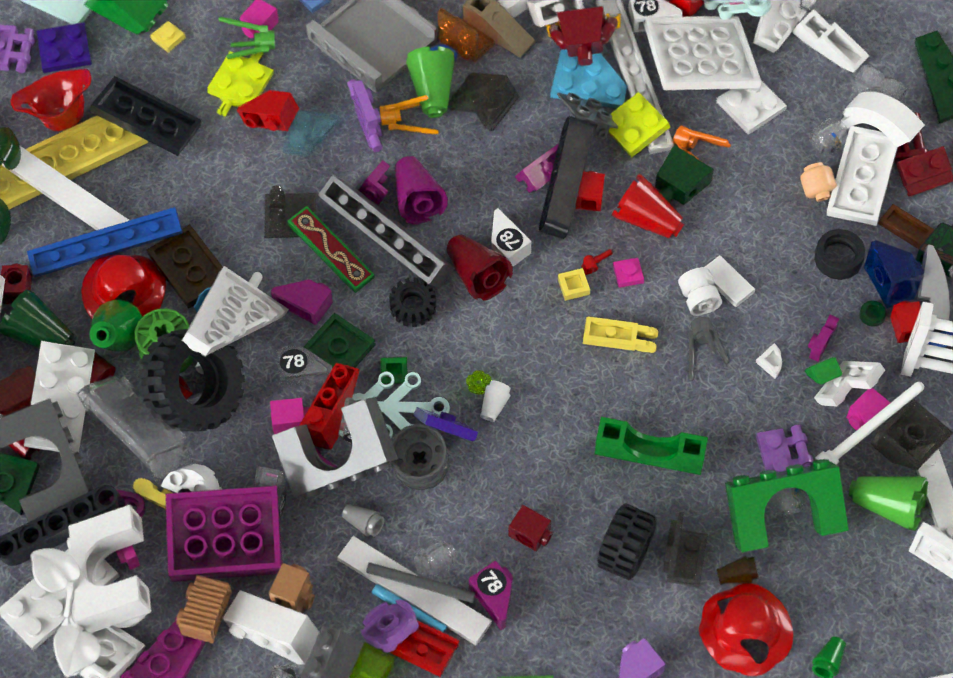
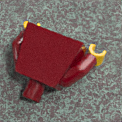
[546,6,621,66]

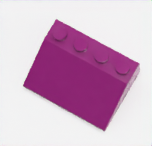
[166,486,283,582]

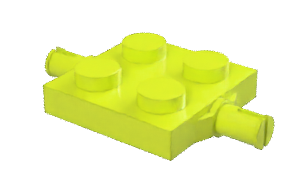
[207,51,273,117]

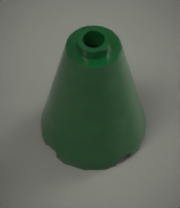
[0,289,75,349]

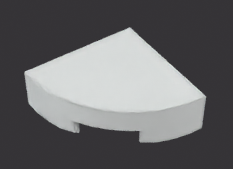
[756,343,782,379]

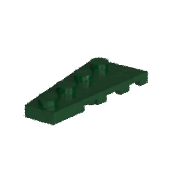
[915,31,953,124]

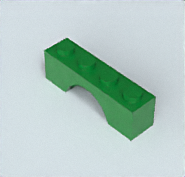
[595,417,708,475]

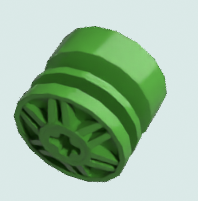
[135,308,194,374]

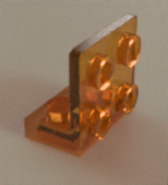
[438,8,494,63]

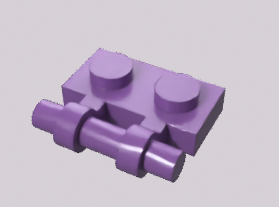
[0,25,35,73]
[756,425,814,472]

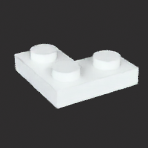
[814,361,885,407]

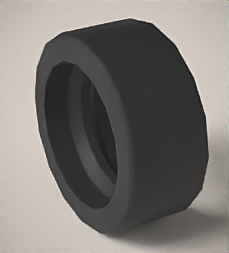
[814,229,866,280]

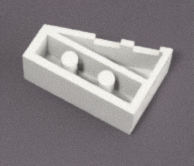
[223,591,319,667]

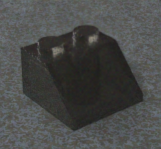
[871,398,953,470]

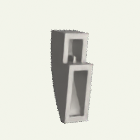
[917,245,950,321]

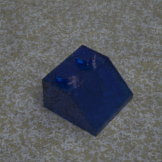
[864,240,924,308]

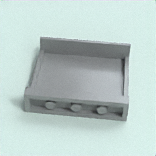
[306,0,437,93]

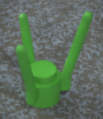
[218,17,275,59]

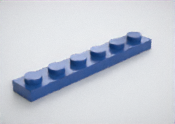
[27,207,183,277]

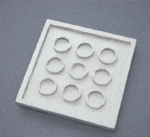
[644,16,761,90]

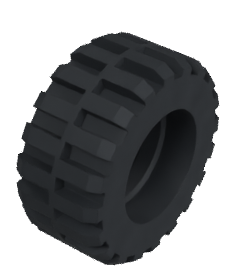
[138,329,245,432]

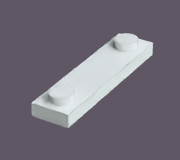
[910,445,953,540]

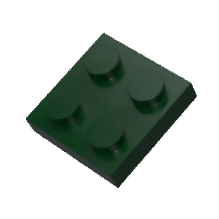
[301,313,376,373]

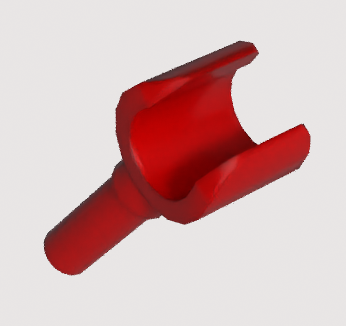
[581,249,613,275]

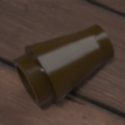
[716,556,759,585]

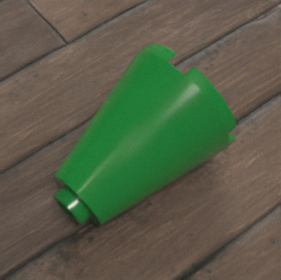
[90,300,143,352]

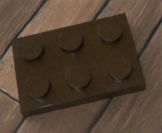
[147,224,223,309]

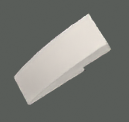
[792,9,870,72]

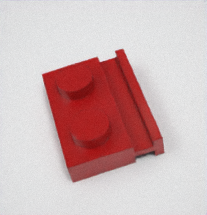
[390,620,460,677]

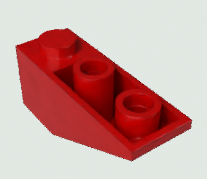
[299,363,360,450]

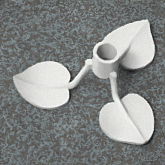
[31,548,147,678]

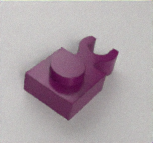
[808,314,839,362]

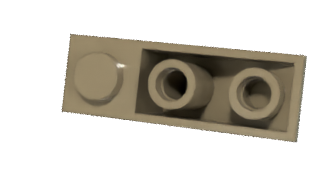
[463,0,535,58]

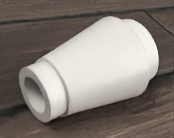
[480,381,511,422]

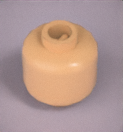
[800,162,837,202]

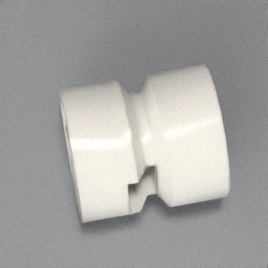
[678,267,722,316]

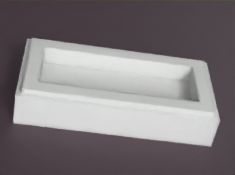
[704,255,755,307]

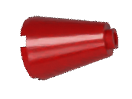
[611,173,685,239]

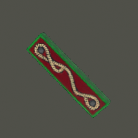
[287,206,375,293]

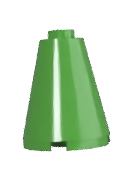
[406,46,455,118]
[849,476,928,531]

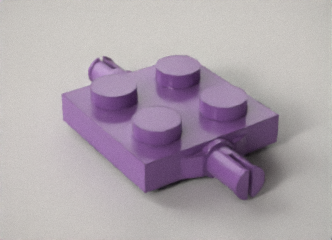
[347,79,383,152]

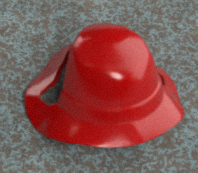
[11,69,92,131]
[81,254,166,319]
[699,583,793,676]

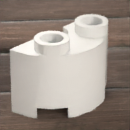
[161,464,222,493]

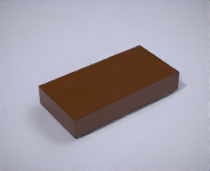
[878,204,935,249]

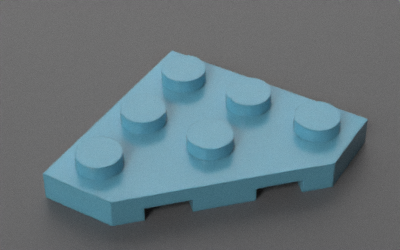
[550,49,627,109]

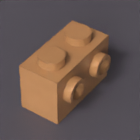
[269,563,315,614]

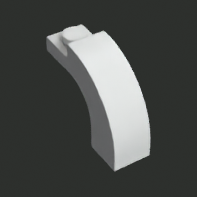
[838,91,924,147]

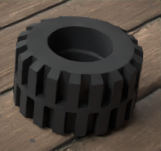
[597,503,657,580]

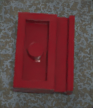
[896,146,953,197]

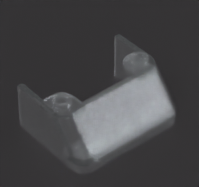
[77,376,193,489]

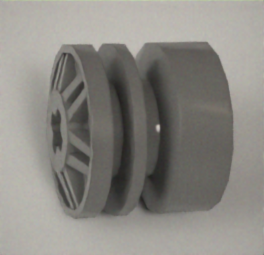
[391,424,449,490]

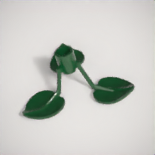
[0,127,21,244]

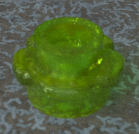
[466,370,492,395]

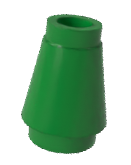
[812,636,846,678]

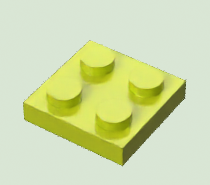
[608,92,670,158]

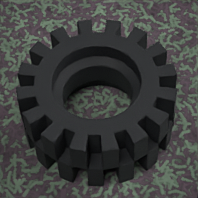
[389,277,436,327]

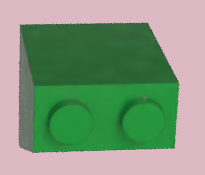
[84,0,169,35]

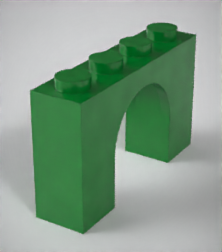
[725,459,849,552]

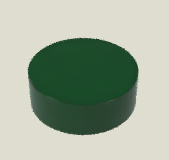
[859,301,887,327]

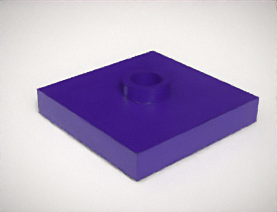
[414,407,478,442]

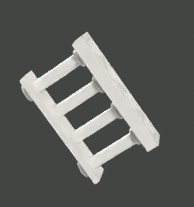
[901,302,953,377]

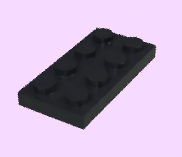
[90,76,202,156]

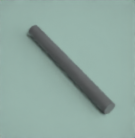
[366,562,476,603]

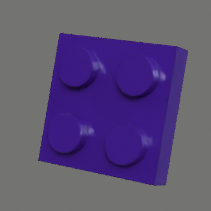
[37,22,92,73]

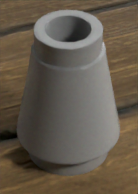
[342,504,384,537]

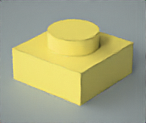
[151,21,186,53]
[558,268,590,301]

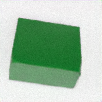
[380,356,408,384]
[805,357,842,384]

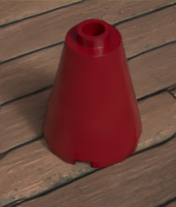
[446,234,513,301]

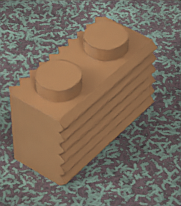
[176,575,232,643]

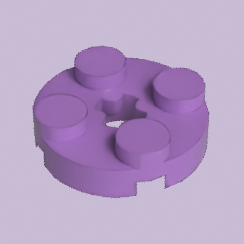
[361,600,419,652]

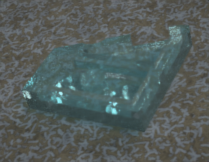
[282,110,340,157]

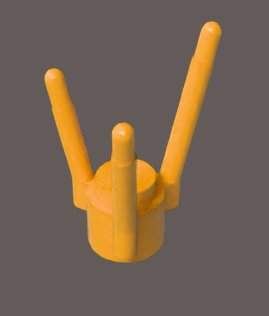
[380,95,439,134]

